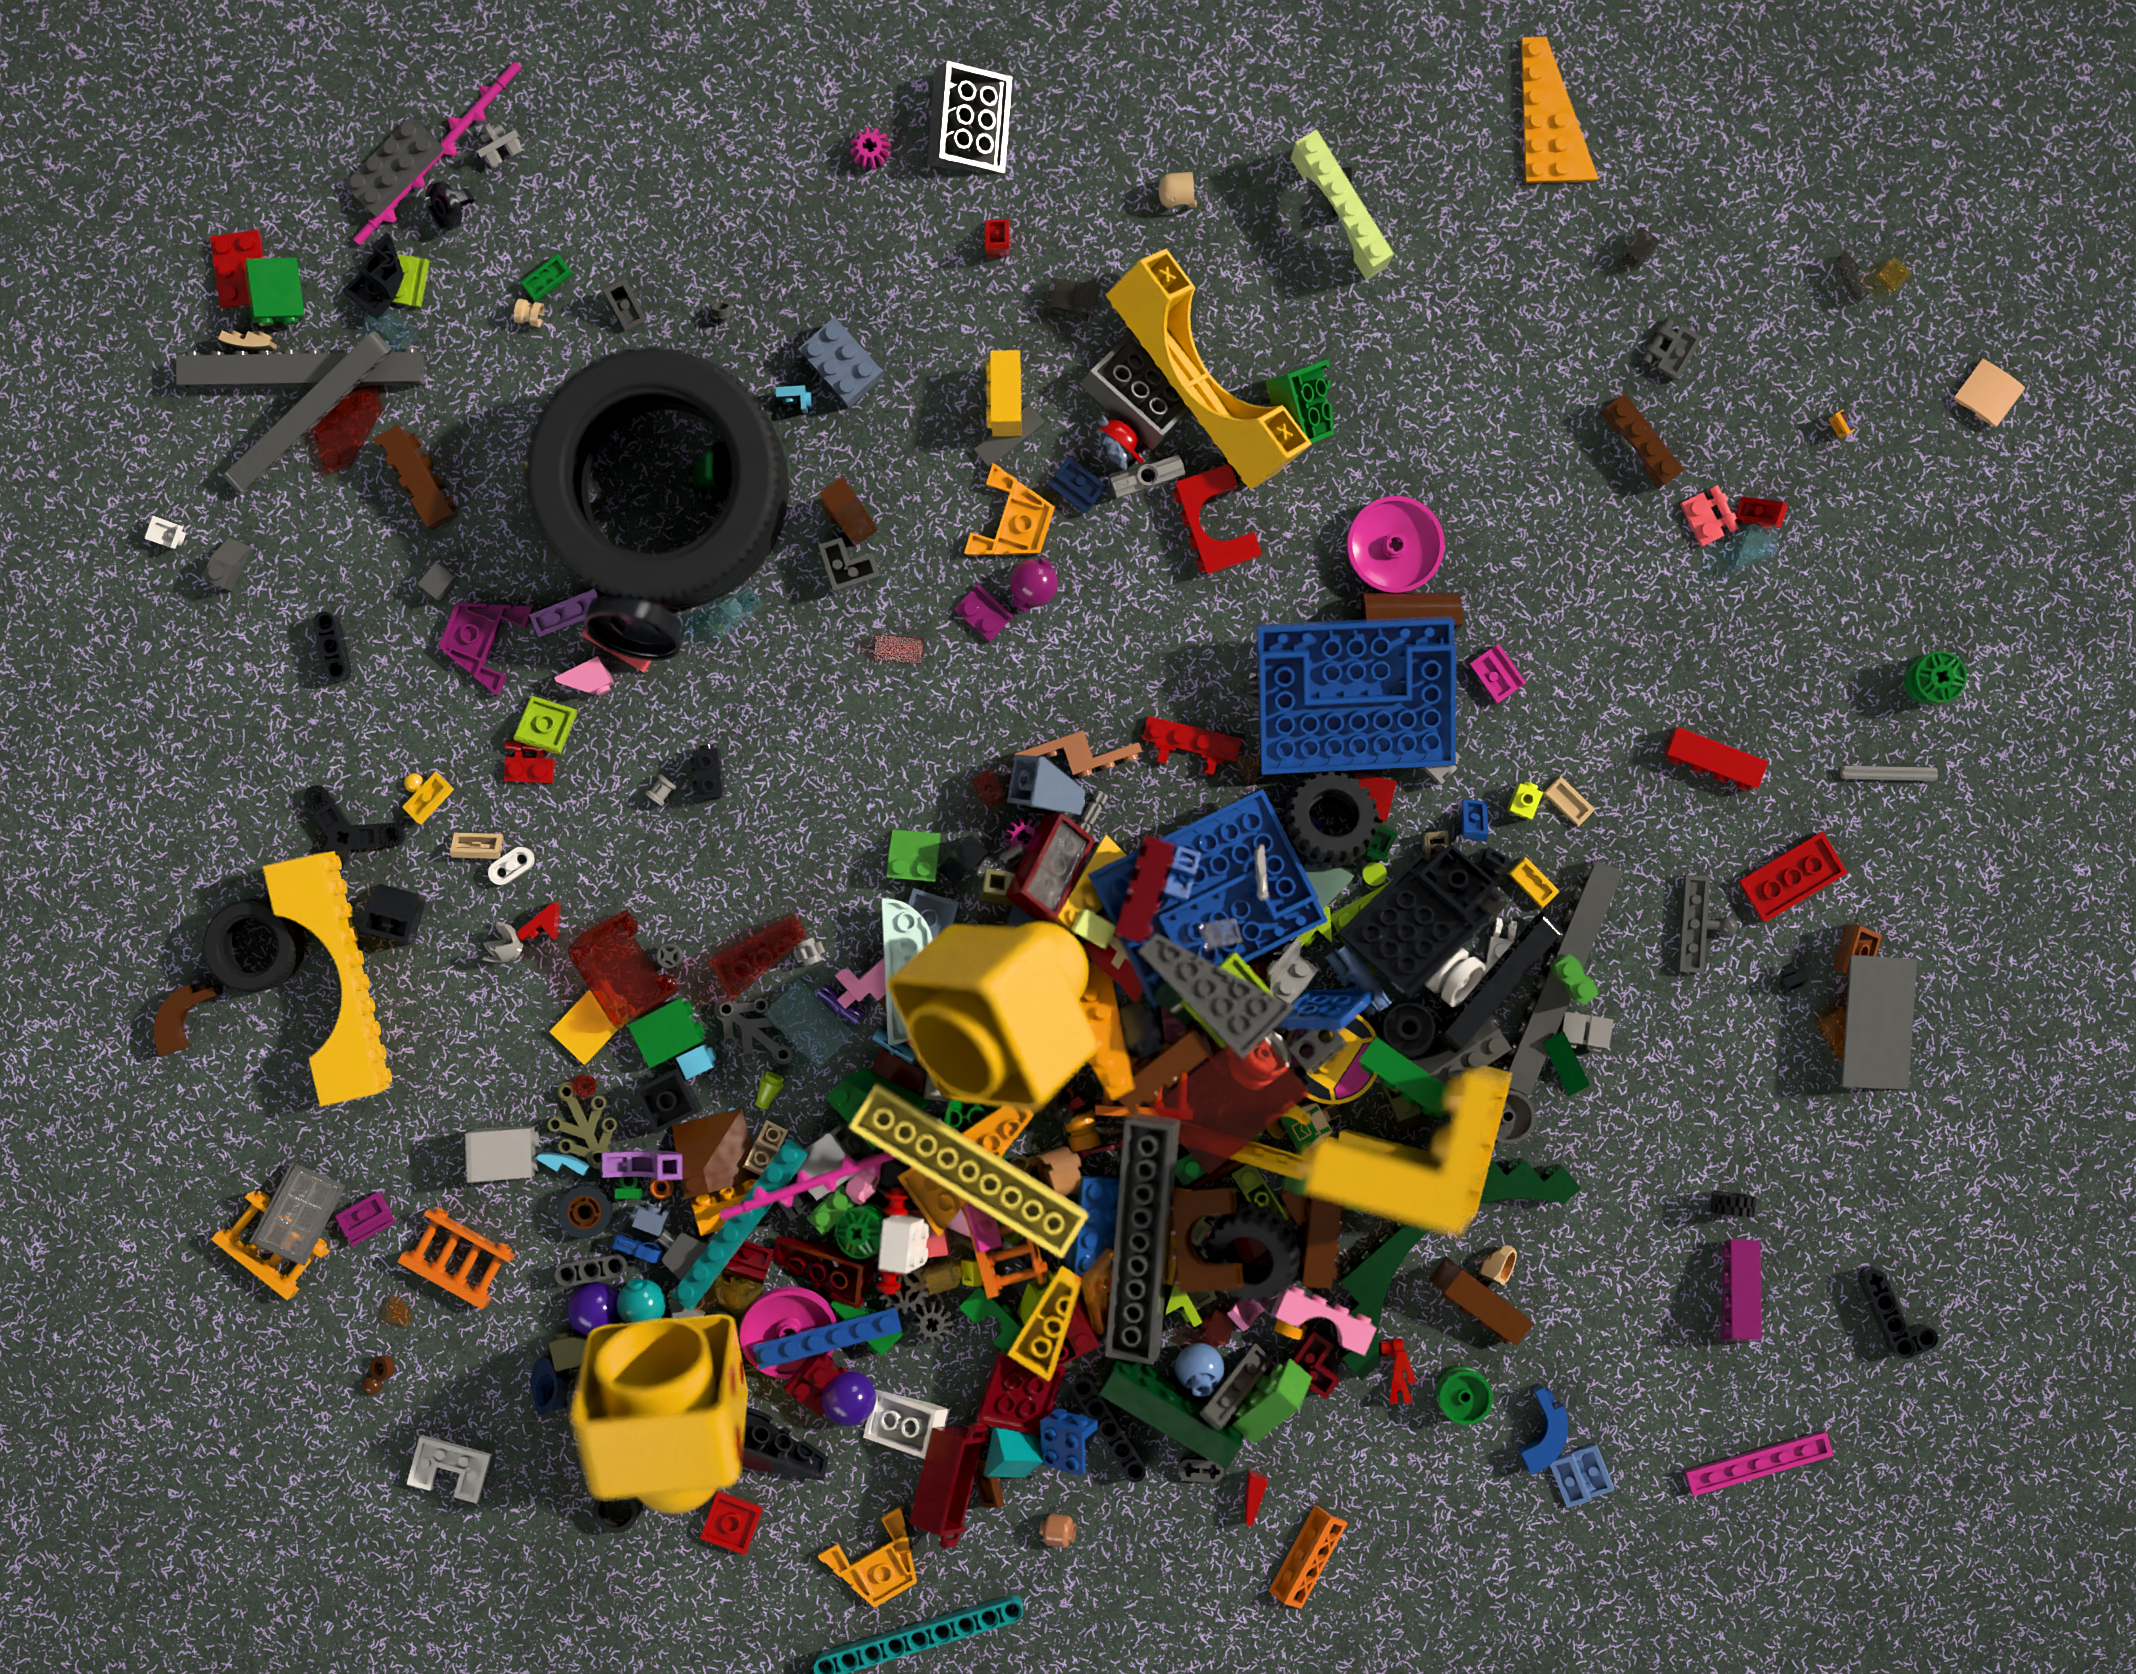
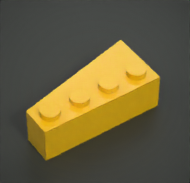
[1051,835,1126,935]

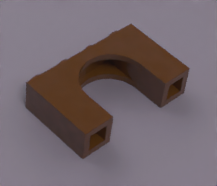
[1170,1188,1243,1292]

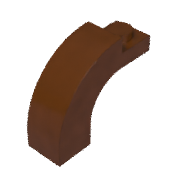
[154,983,223,1057]

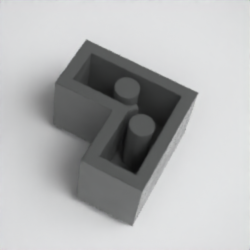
[818,538,882,594]

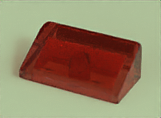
[874,634,925,664]

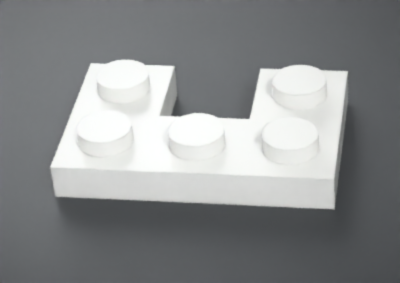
[407,1435,492,1504]

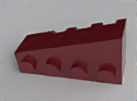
[1113,836,1175,945]

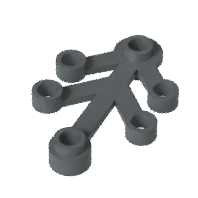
[714,998,793,1066]

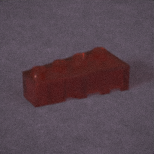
[708,911,808,1002]

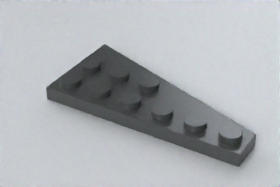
[1137,934,1295,1059]

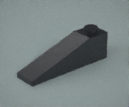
[741,1407,829,1481]

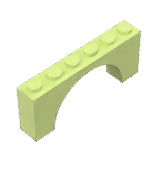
[1291,129,1394,280]

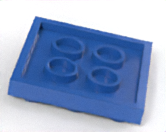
[1276,989,1375,1031]

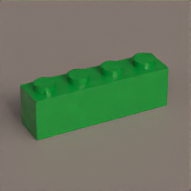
[1357,1037,1449,1119]

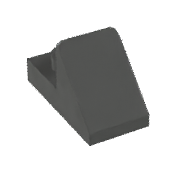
[602,277,647,331]

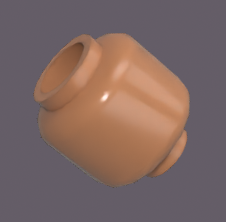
[1039,1513,1077,1548]

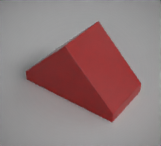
[985,219,1010,257]

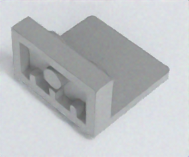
[1265,939,1319,1004]

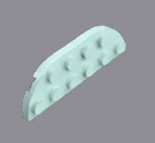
[881,899,932,1045]

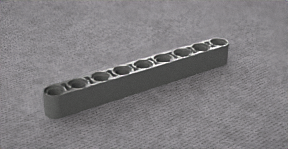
[223,331,392,495]

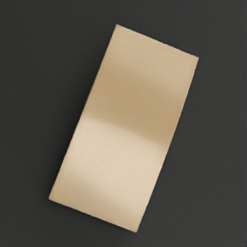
[218,330,277,351]
[743,1120,788,1176]

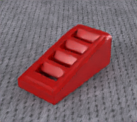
[1245,1470,1268,1527]

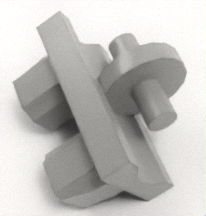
[477,123,522,167]

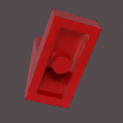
[1736,496,1788,531]
[516,902,561,941]

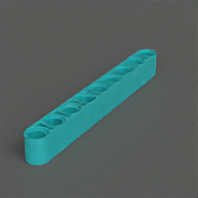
[814,1594,1023,1674]

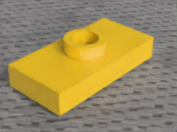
[1507,857,1560,908]

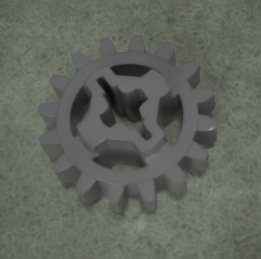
[877,1266,931,1314]

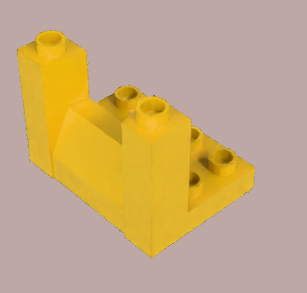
[1298,1065,1513,1235]

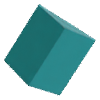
[984,1427,1044,1478]

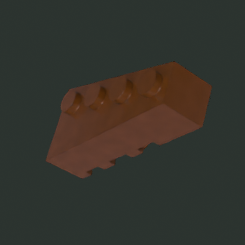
[373,424,458,530]
[818,476,878,546]
[1118,1024,1212,1116]
[1296,1192,1345,1288]
[1429,1256,1534,1346]

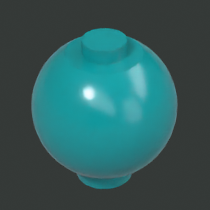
[617,1278,666,1323]

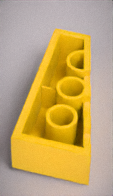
[1008,1266,1083,1381]

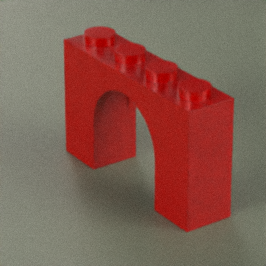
[1172,463,1262,576]

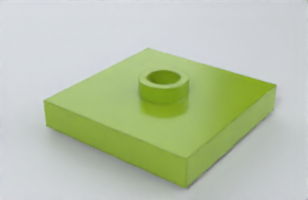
[514,695,577,755]

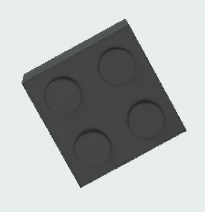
[633,1067,703,1134]

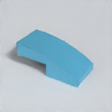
[536,1152,591,1176]

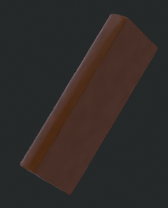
[1360,592,1463,631]

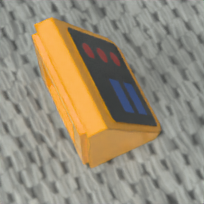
[1828,410,1855,438]

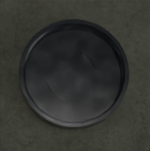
[583,595,685,661]

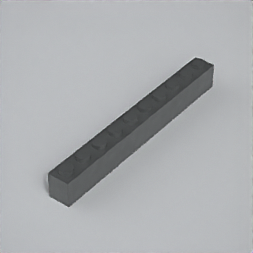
[176,348,425,389]
[1500,860,1623,1096]

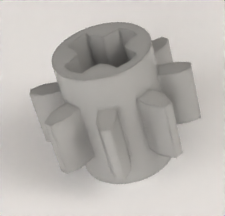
[793,938,825,967]

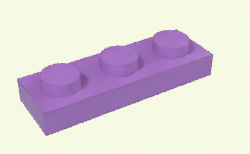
[529,589,600,637]

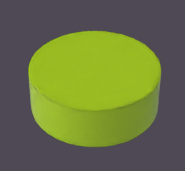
[1362,862,1387,886]

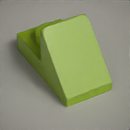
[1293,906,1332,947]
[1164,1281,1203,1327]

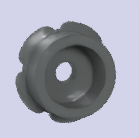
[711,302,734,323]

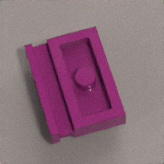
[954,584,1014,642]
[335,1191,397,1247]

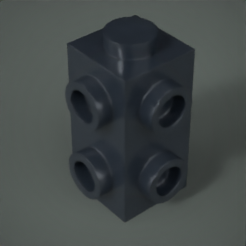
[690,744,726,800]
[1120,999,1162,1059]

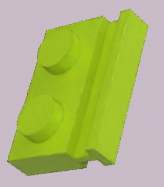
[392,254,429,308]

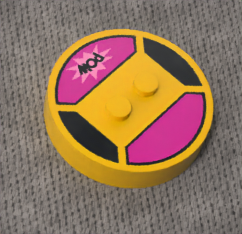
[1285,1014,1378,1104]

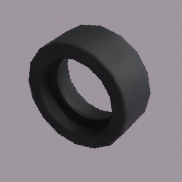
[593,1496,642,1534]

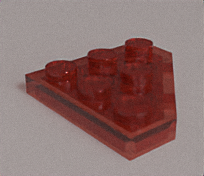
[312,386,384,475]

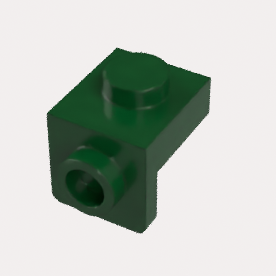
[1365,822,1398,863]

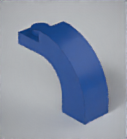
[1517,1383,1568,1475]

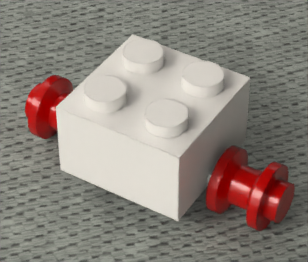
[876,1187,931,1294]

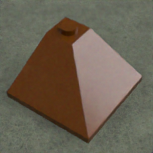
[672,1108,759,1199]

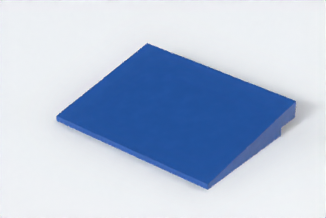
[1256,616,1456,774]
[1088,789,1328,1009]

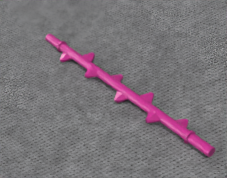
[353,61,521,246]
[720,1127,955,1220]

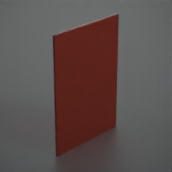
[1152,1038,1310,1175]

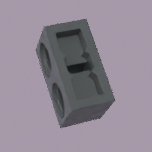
[1288,1029,1348,1075]

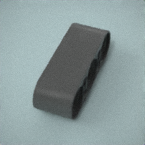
[555,1253,628,1286]

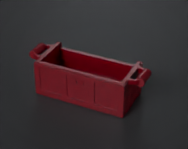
[909,1423,989,1549]

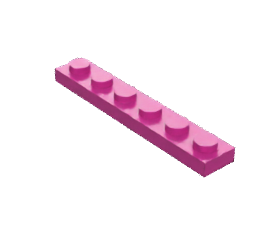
[1684,1430,1833,1496]

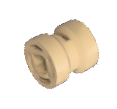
[514,299,544,327]

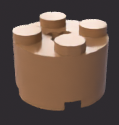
[1036,1146,1083,1198]

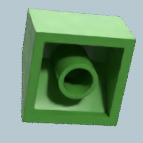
[887,830,941,882]

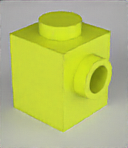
[1506,781,1543,820]

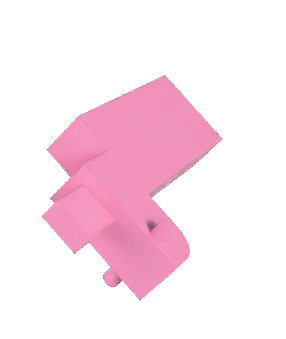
[834,956,886,1009]

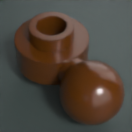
[362,1355,395,1395]

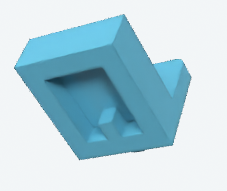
[775,385,812,414]

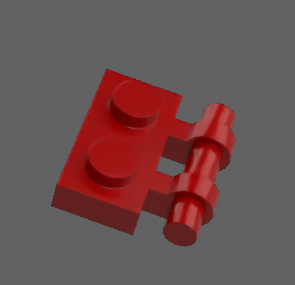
[504,740,555,783]

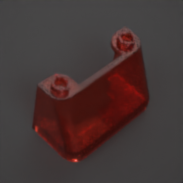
[568,909,679,1029]

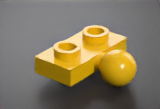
[403,772,454,825]

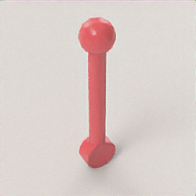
[1078,1140,1123,1158]

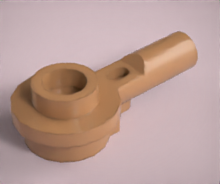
[1010,1148,1051,1175]

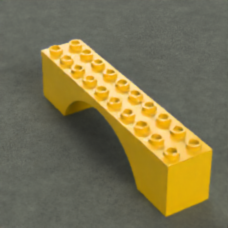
[1106,249,1312,490]
[263,851,392,1106]

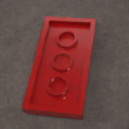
[1738,831,1848,923]

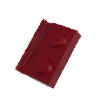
[722,1241,774,1284]

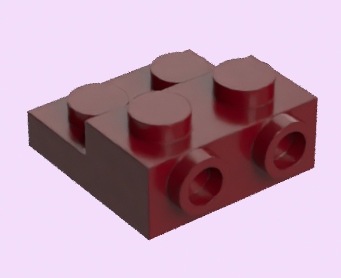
[783,1353,849,1416]

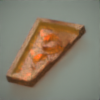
[1081,1248,1114,1334]

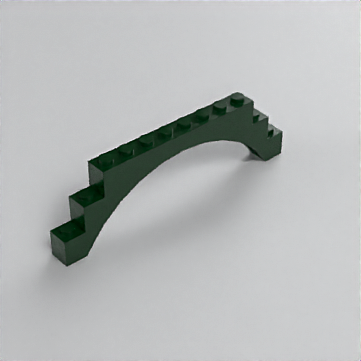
[1338,1158,1581,1381]

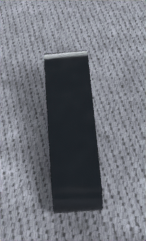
[1858,1266,1939,1359]

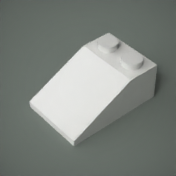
[863,1390,950,1459]

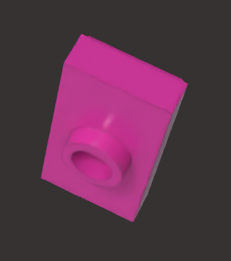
[965,1203,1003,1253]

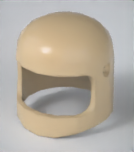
[1158,172,1197,209]

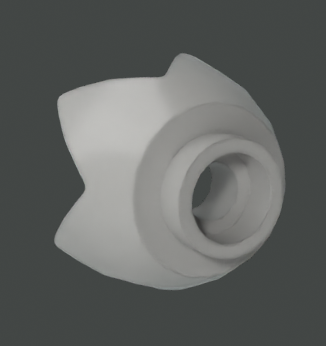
[482,921,523,963]

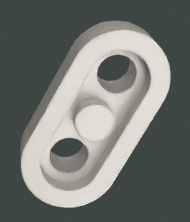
[488,847,535,885]

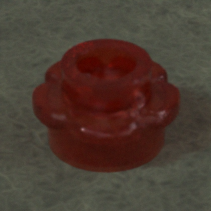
[573,1074,596,1098]

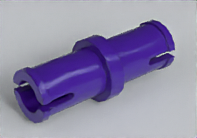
[817,984,865,1025]

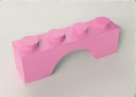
[1271,1285,1376,1355]

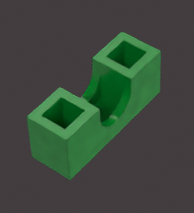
[959,1285,1025,1353]

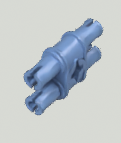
[1325,944,1392,1017]

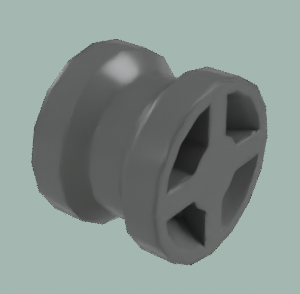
[657,944,683,968]

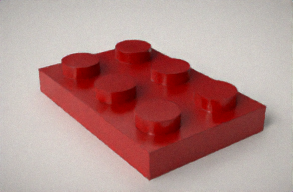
[210,229,264,309]

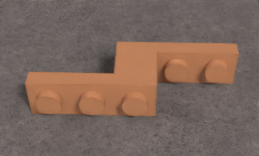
[1015,731,1142,778]

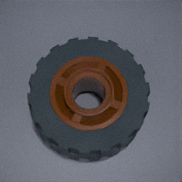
[557,1183,613,1239]

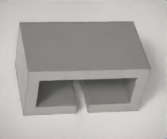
[1558,1012,1613,1052]

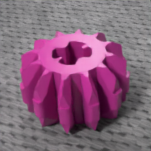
[850,127,891,170]
[1004,817,1040,851]

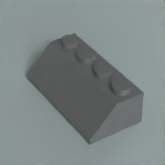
[1407,1018,1512,1088]

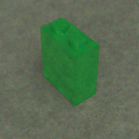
[244,258,304,326]
[628,997,706,1068]

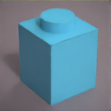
[676,1044,717,1080]

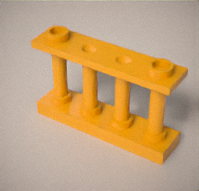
[211,1191,330,1300]

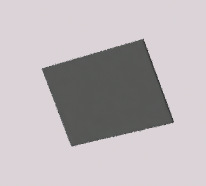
[1841,955,1917,1089]

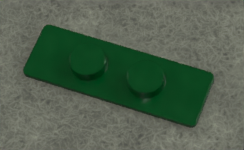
[1543,1031,1590,1097]

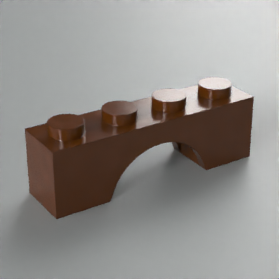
[1600,393,1684,489]

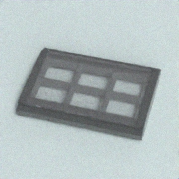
[250,1162,346,1266]

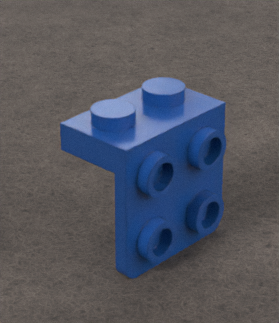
[1040,1409,1098,1476]

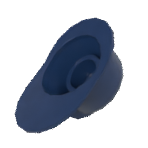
[530,1357,568,1415]

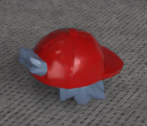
[1097,415,1144,471]

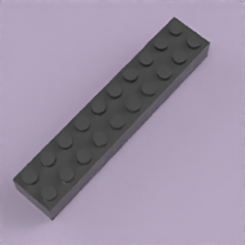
[1105,1113,1180,1365]

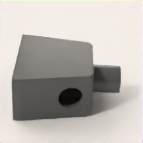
[657,1230,710,1281]

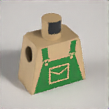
[1279,1101,1340,1156]

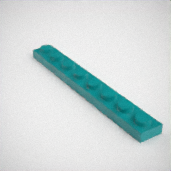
[671,1139,810,1311]

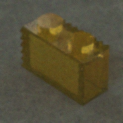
[924,1257,963,1295]

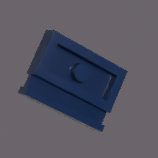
[1048,456,1107,514]

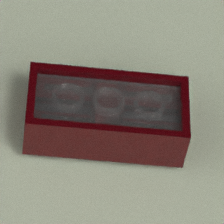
[1005,812,1095,922]

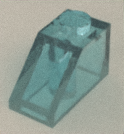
[1728,524,1779,573]

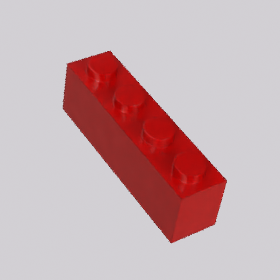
[1662,727,1769,792]

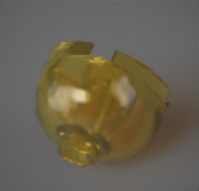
[715,1272,764,1313]

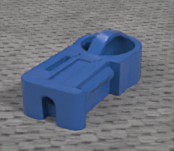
[611,1234,664,1263]

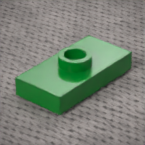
[520,253,574,302]

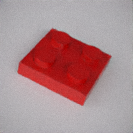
[700,1490,763,1555]

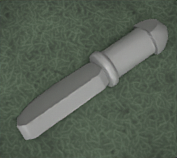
[1255,844,1269,901]

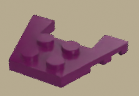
[439,602,534,696]

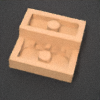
[1954,359,2025,427]

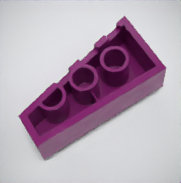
[1720,1239,1762,1343]

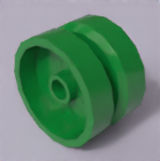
[1435,1365,1493,1425]

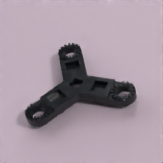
[304,785,406,874]

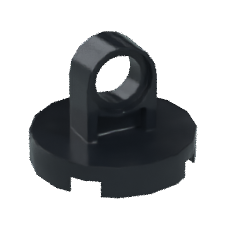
[425,181,475,231]

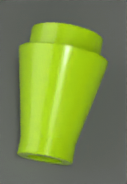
[755,1071,784,1110]

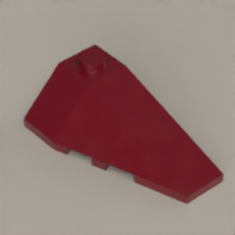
[774,1237,876,1309]

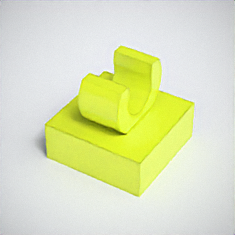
[961,1259,983,1287]

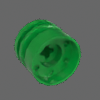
[1903,651,1967,705]
[835,1200,891,1259]

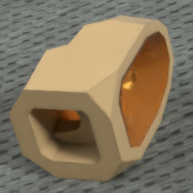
[1478,1245,1517,1285]

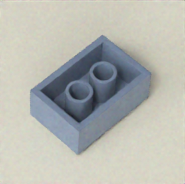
[798,317,885,408]

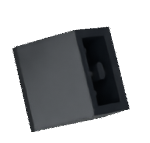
[360,884,427,943]

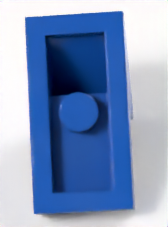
[1458,799,1488,841]

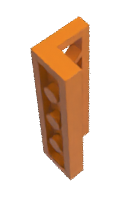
[1269,1505,1348,1609]

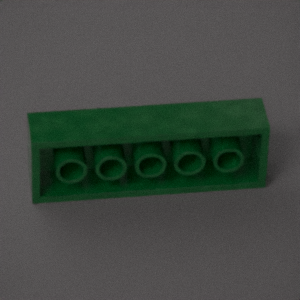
[1099,1358,1244,1470]

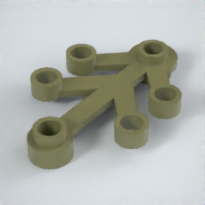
[548,1081,618,1169]

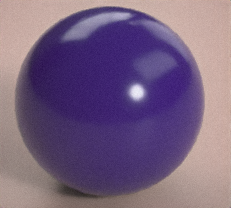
[567,1281,620,1336]
[821,1370,876,1426]

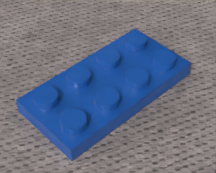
[1070,1176,1120,1275]

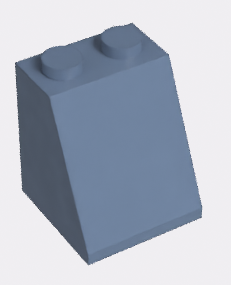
[1007,754,1085,815]

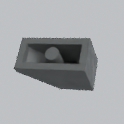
[201,538,252,591]

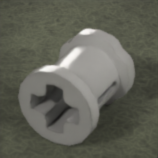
[645,774,677,806]

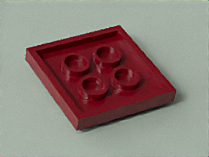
[975,1351,1066,1436]

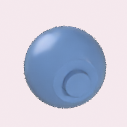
[1175,1343,1224,1397]

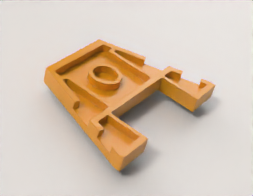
[964,463,1055,555]
[818,1506,917,1608]

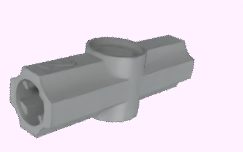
[1110,455,1186,499]

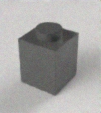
[418,562,460,602]

